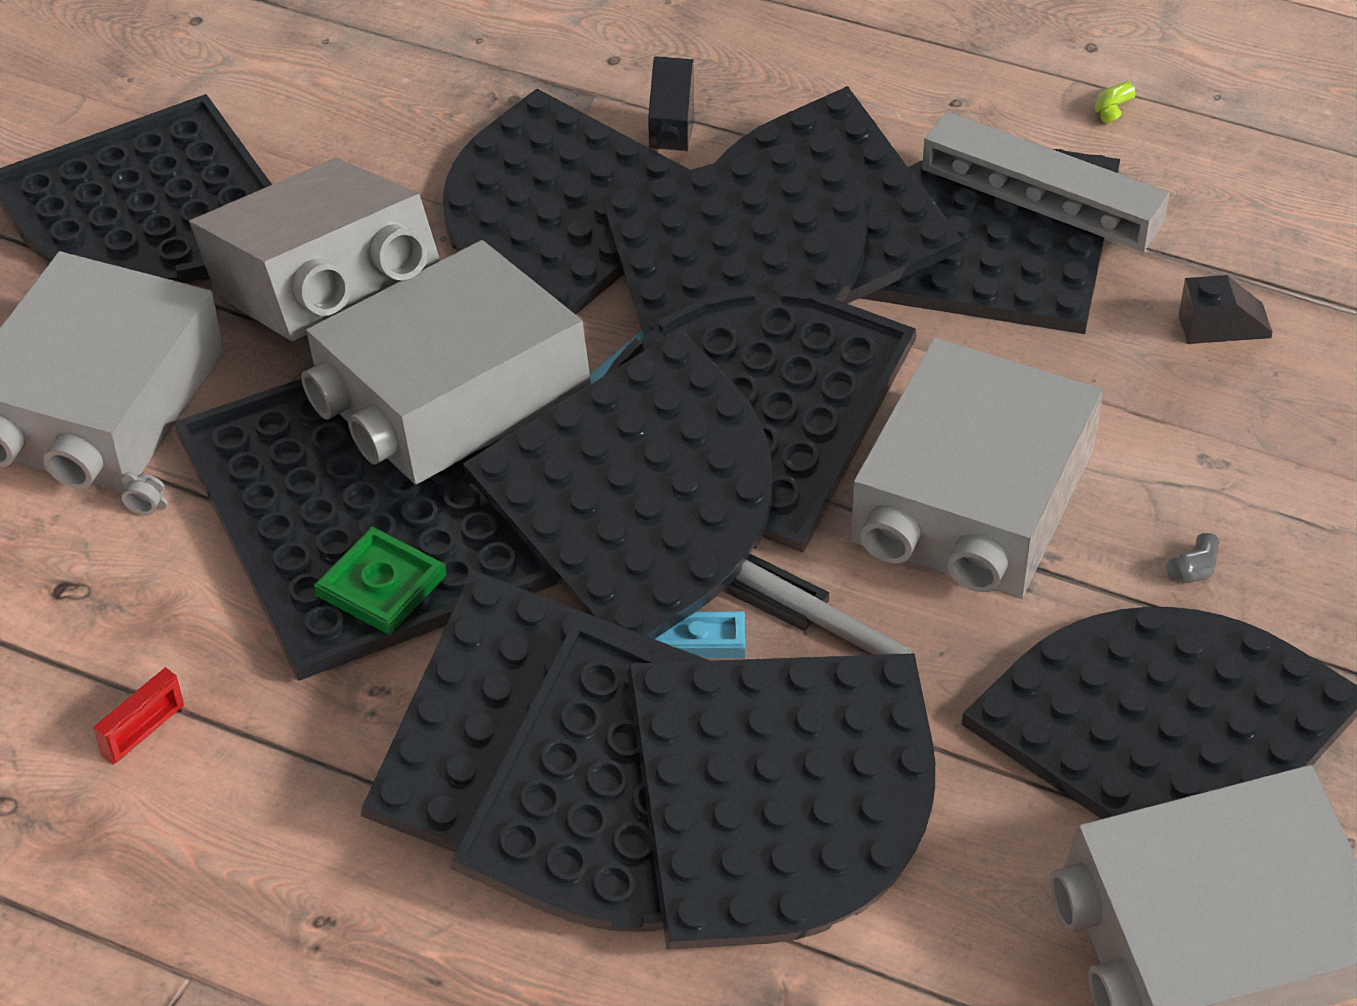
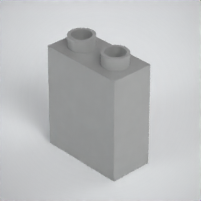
[189,158,440,341]
[301,240,591,485]
[0,251,224,493]
[851,337,1103,599]
[1051,765,1357,1006]

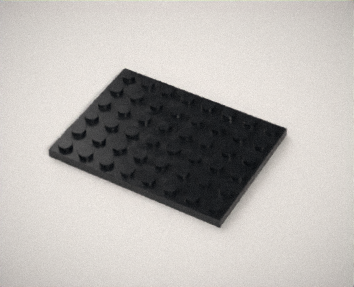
[174,379,559,681]

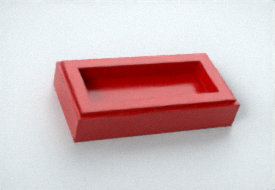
[93,667,184,765]

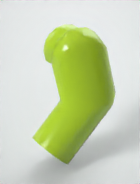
[1094,81,1136,124]

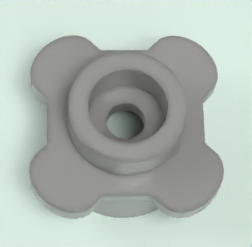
[121,472,168,515]

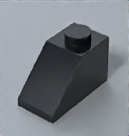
[648,56,694,151]
[1179,275,1273,344]

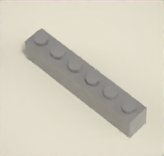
[922,111,1170,252]

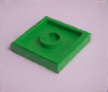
[314,526,447,635]

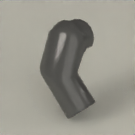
[1166,533,1219,583]

